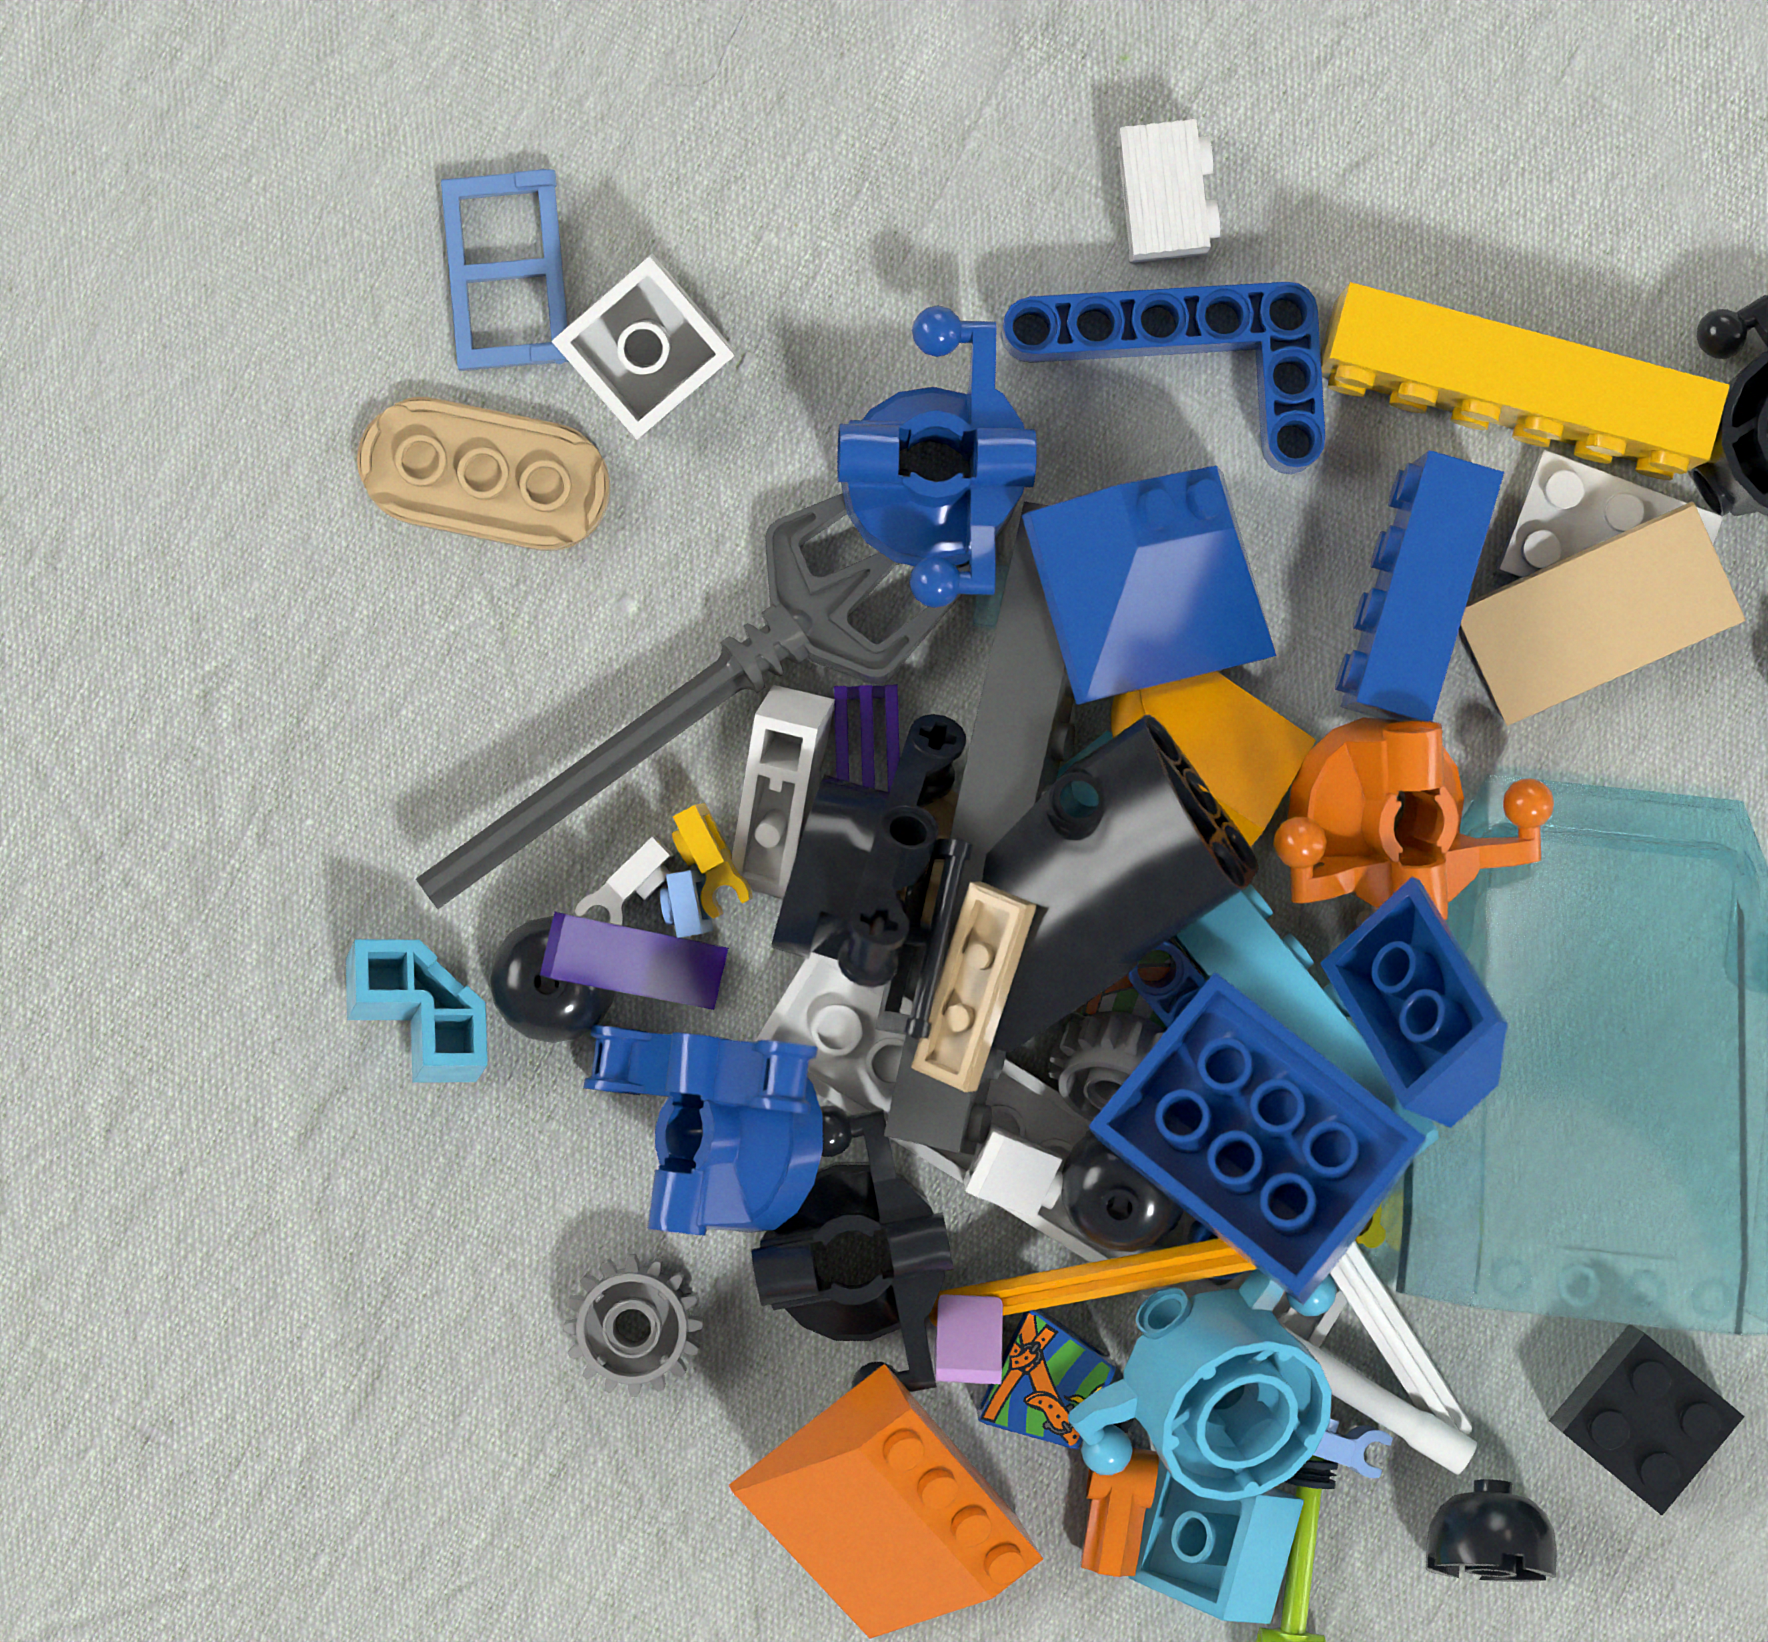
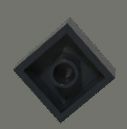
[1549,1324,1745,1516]

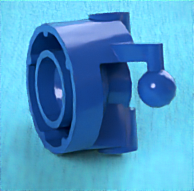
[837,305,1037,608]

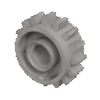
[1049,1011,1166,1122]
[563,1254,704,1397]

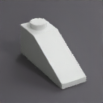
[731,685,835,898]

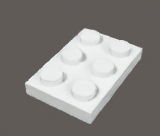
[1496,450,1723,579]

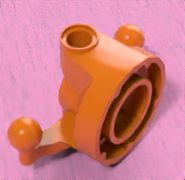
[1274,717,1554,920]

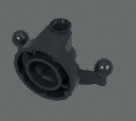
[1691,295,1768,517]
[751,1106,954,1393]

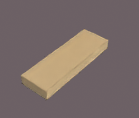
[911,882,1037,1092]

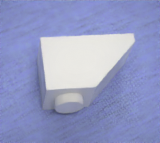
[963,1123,1063,1219]

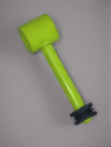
[1256,1455,1338,1642]

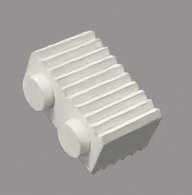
[1117,119,1220,264]

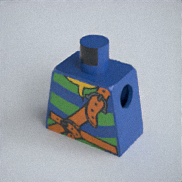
[977,1309,1135,1449]

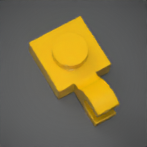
[672,802,753,919]

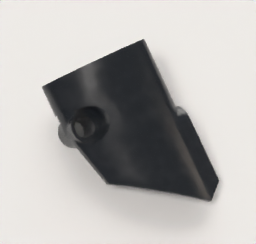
[982,715,1259,1053]

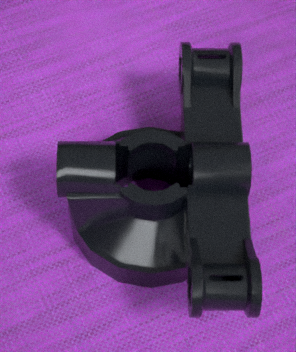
[772,714,966,988]

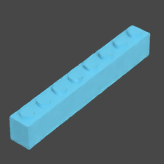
[1056,730,1439,1159]

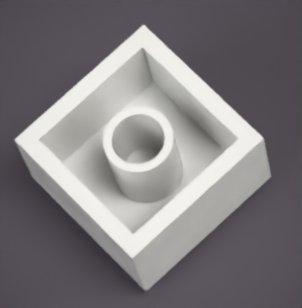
[552,254,736,440]

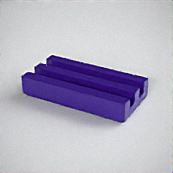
[834,684,900,792]

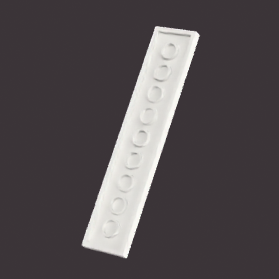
[755,953,1347,1348]

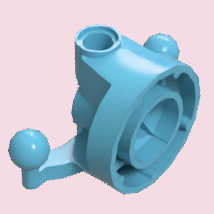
[1068,1269,1337,1501]

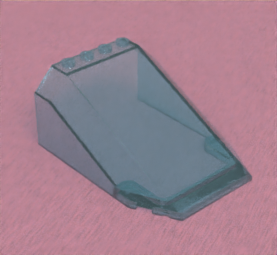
[1373,774,1768,1336]

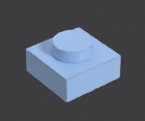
[660,869,713,938]

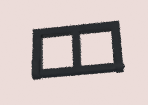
[875,838,973,1039]

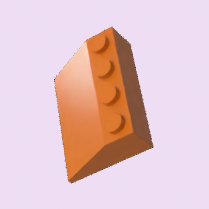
[729,1364,1043,1639]

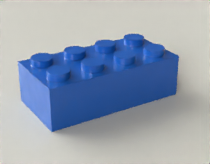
[1335,450,1504,722]

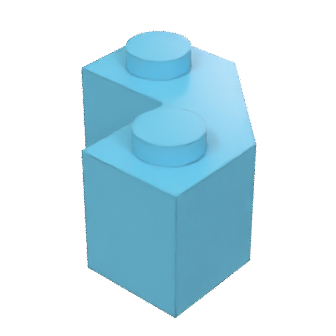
[346,939,488,1083]

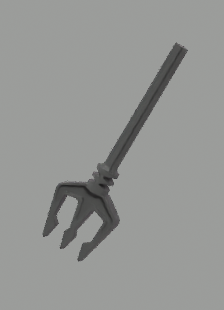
[416,469,970,909]

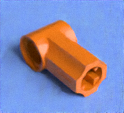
[1080,1448,1159,1577]

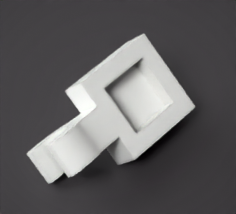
[575,837,674,925]

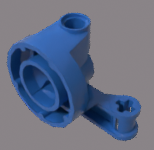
[583,1025,823,1236]

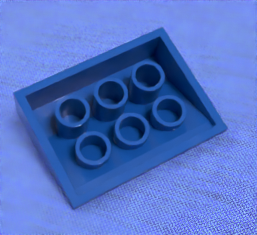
[1088,972,1427,1305]

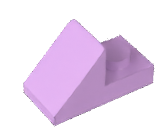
[934,1294,1003,1384]

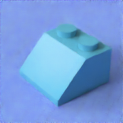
[1128,1459,1304,1624]

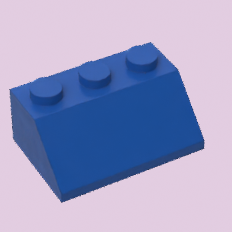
[1320,876,1508,1128]

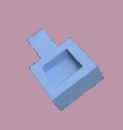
[1313,1418,1393,1478]

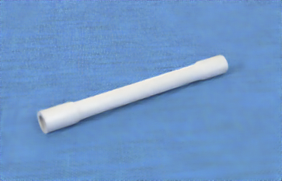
[1135,1245,1477,1475]

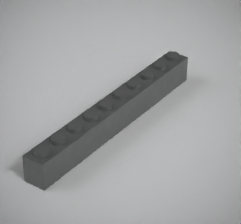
[884,501,1075,1155]

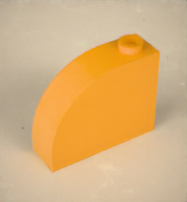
[1111,671,1316,847]

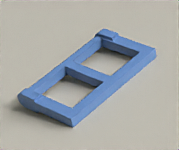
[441,169,569,371]

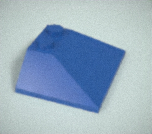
[1022,465,1277,705]

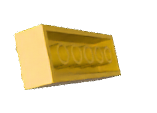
[1321,282,1730,480]

